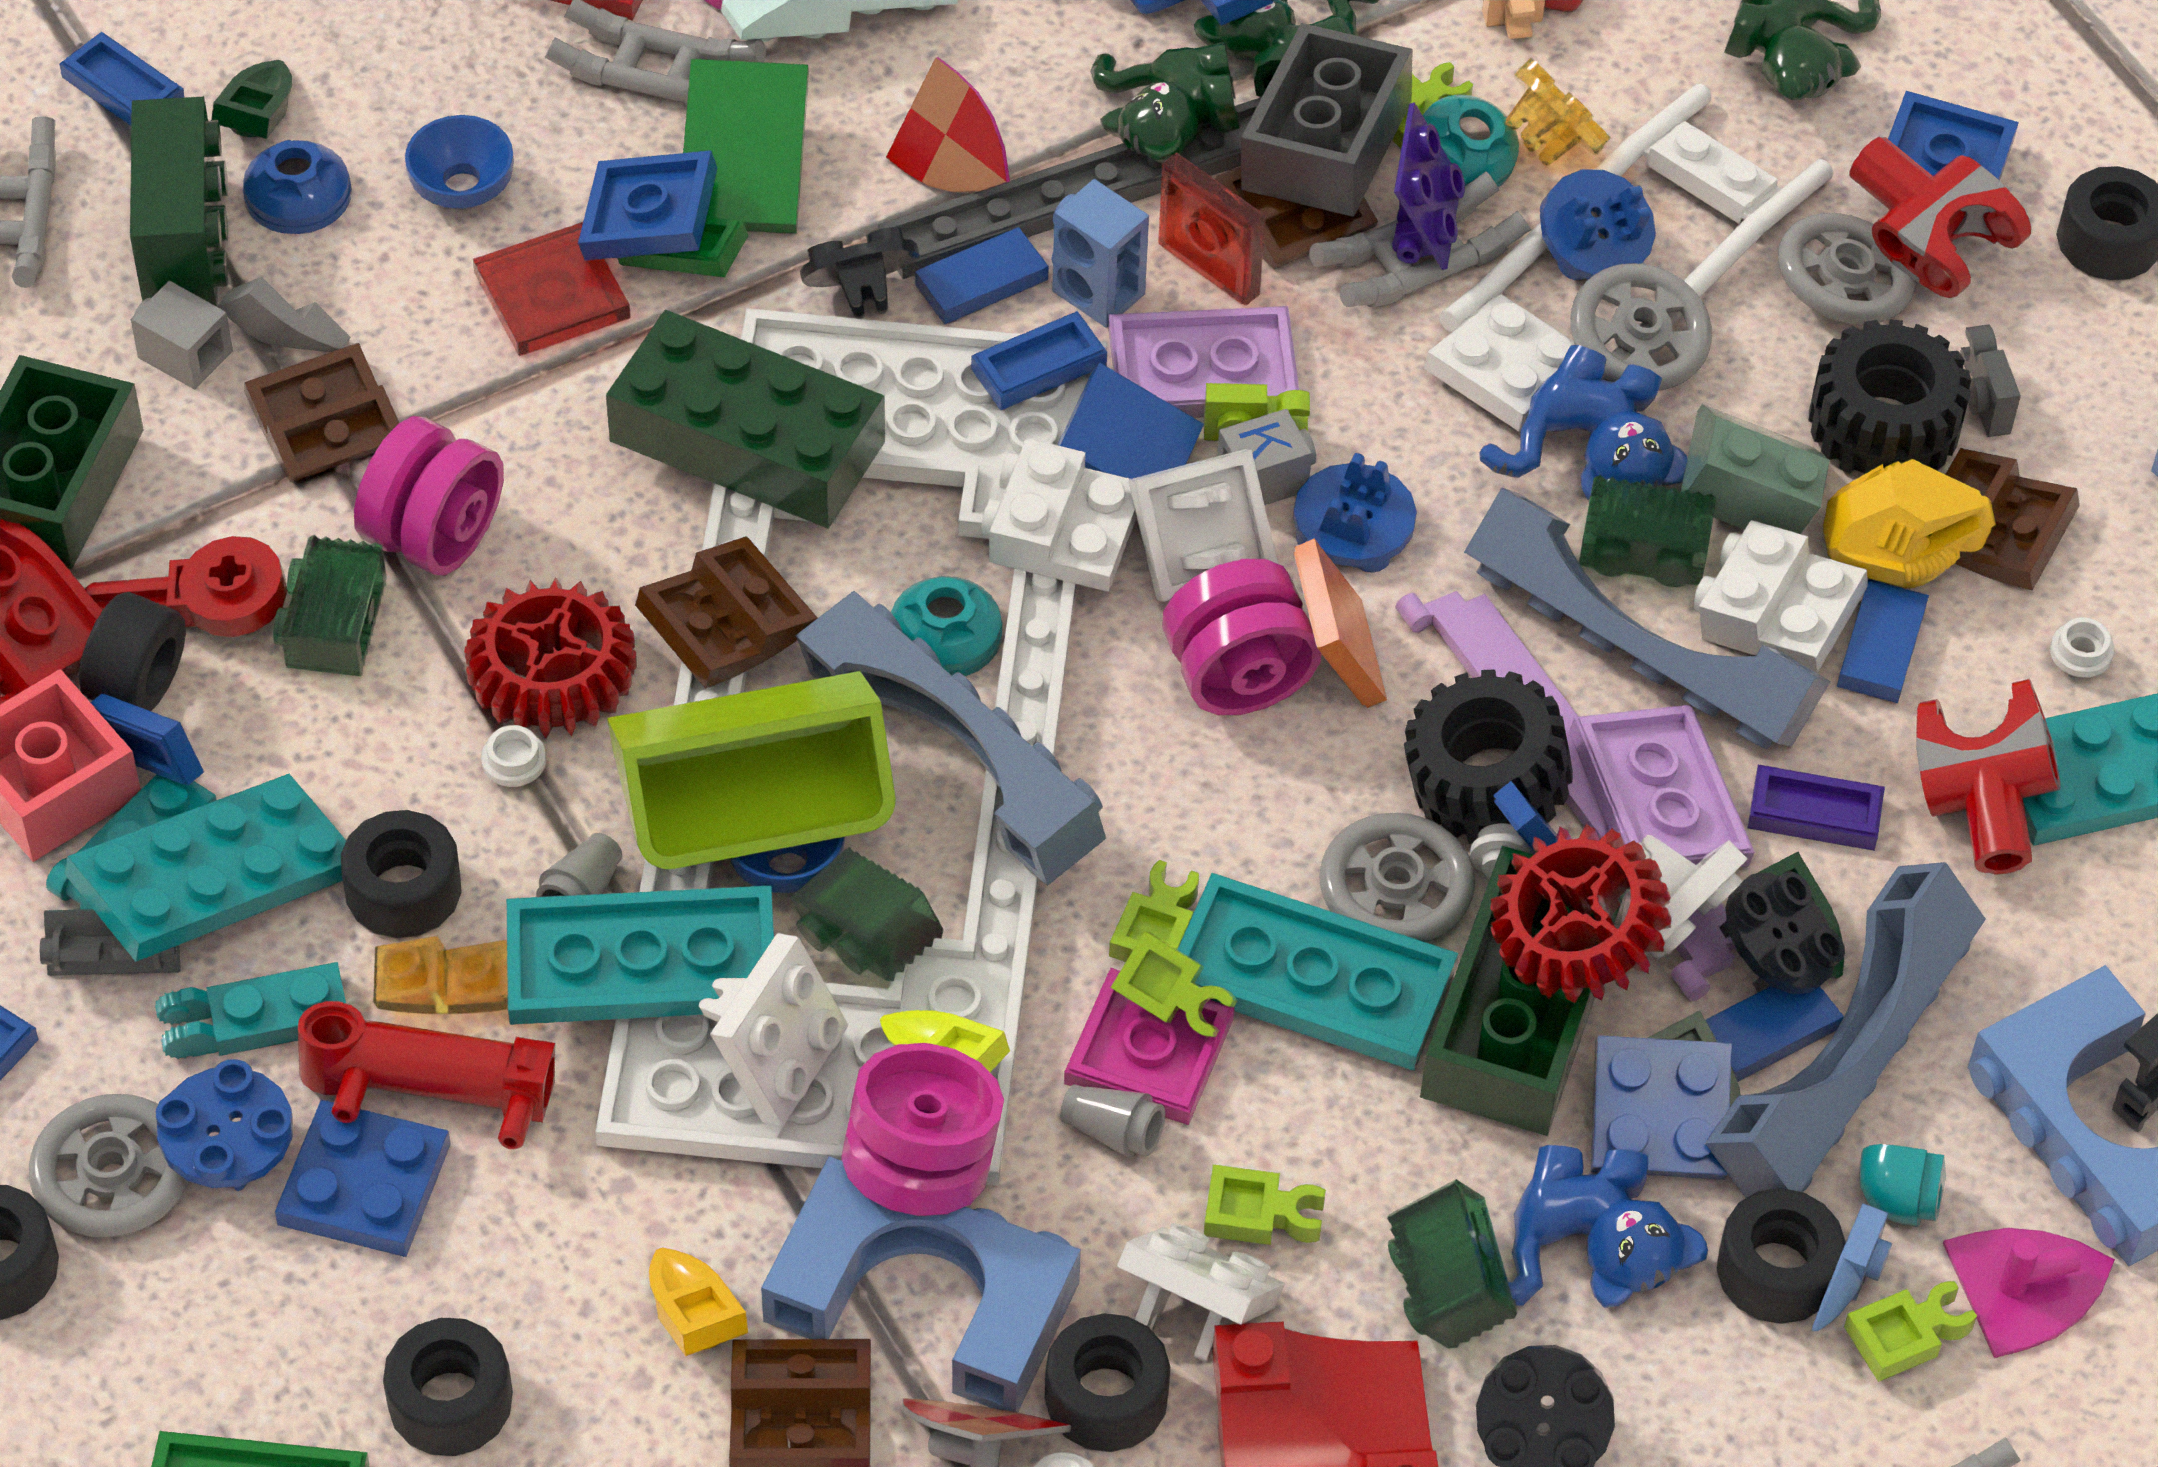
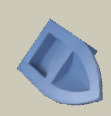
[1812,1203,1892,1331]

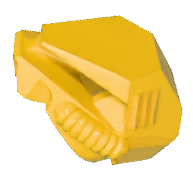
[1823,459,1996,589]

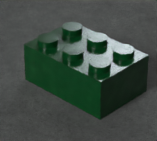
[130,96,228,307]
[0,355,144,570]

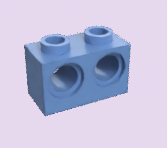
[1052,179,1149,328]

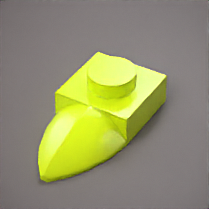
[879,1010,1010,1072]

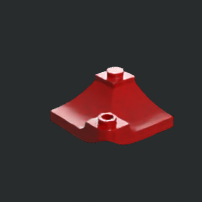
[0,519,102,704]
[1212,1321,1438,1467]

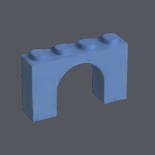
[1967,965,2158,1266]
[761,1156,1081,1412]

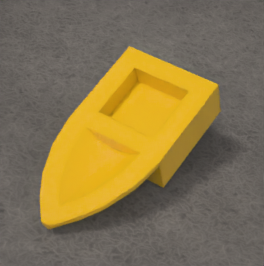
[649,1247,748,1356]

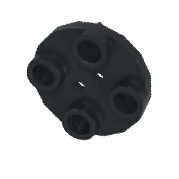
[800,227,920,319]
[1719,871,1845,995]
[1476,1345,1615,1467]

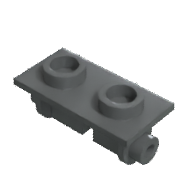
[39,909,181,975]

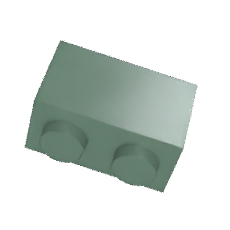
[1678,404,1830,534]

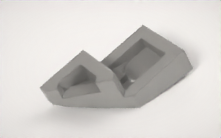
[217,277,351,352]

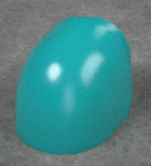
[1859,1144,1946,1227]

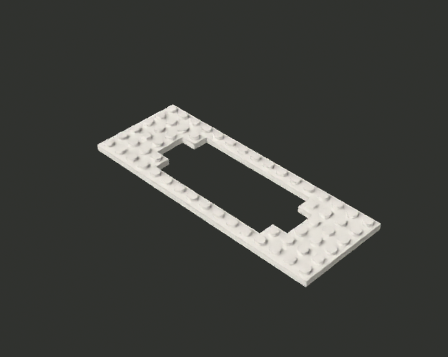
[595,308,1107,1186]

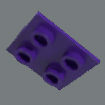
[1392,102,1465,270]

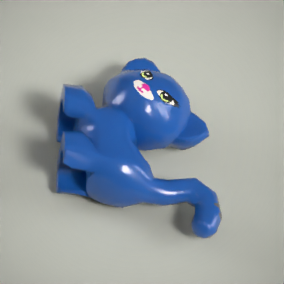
[1479,345,1688,501]
[1474,1145,1708,1308]

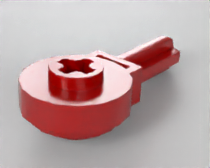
[85,536,288,637]

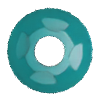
[1423,95,1519,187]
[891,576,1003,676]

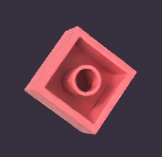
[0,669,141,862]

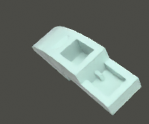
[721,0,958,42]

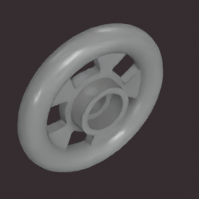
[1778,213,1916,325]
[1570,263,1712,391]
[1319,813,1475,942]
[29,1094,189,1237]

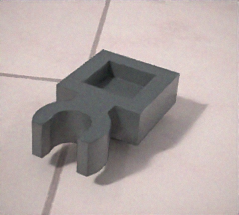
[1960,324,2021,437]

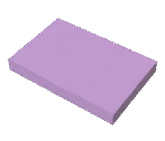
[1108,306,1299,418]
[1569,705,1755,867]

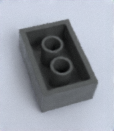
[1241,23,1413,217]

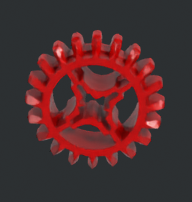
[464,577,637,739]
[1490,823,1672,1003]

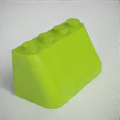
[607,671,896,869]

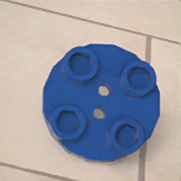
[1540,169,1656,280]
[1293,453,1417,573]
[156,1059,293,1191]

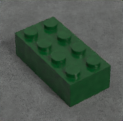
[606,309,885,529]
[1420,846,1627,1136]

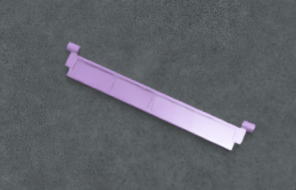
[1395,591,1735,1001]

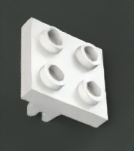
[1128,449,1278,602]
[1627,835,1747,961]
[699,933,849,1126]
[1117,1223,1285,1363]

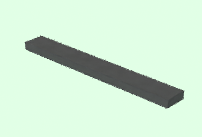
[878,97,1262,280]

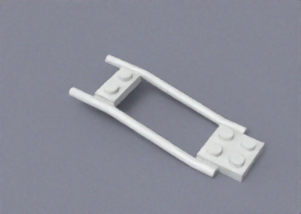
[1424,84,1833,431]

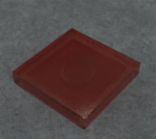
[1158,152,1266,306]
[473,222,631,356]

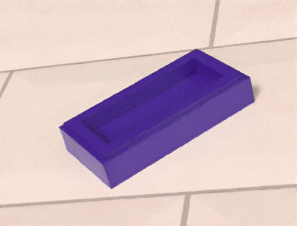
[1747,764,1885,851]

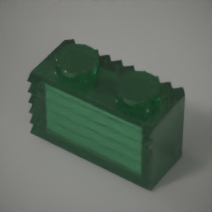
[1579,475,1716,587]
[273,535,387,677]
[791,847,944,981]
[1387,1179,1517,1349]

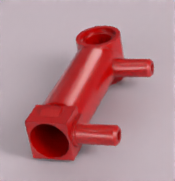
[298,1001,555,1149]

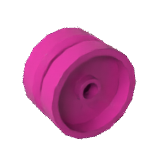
[354,416,504,576]
[1162,559,1321,715]
[841,1043,1004,1216]

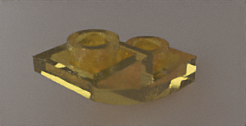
[373,936,508,1014]

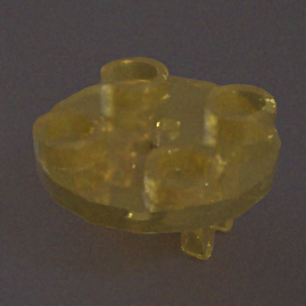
[1505,58,1611,166]

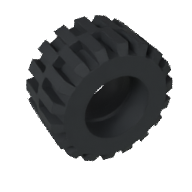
[1808,319,1971,475]
[1404,669,1573,844]

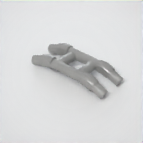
[545,0,766,106]
[0,117,56,288]
[1309,172,1531,307]

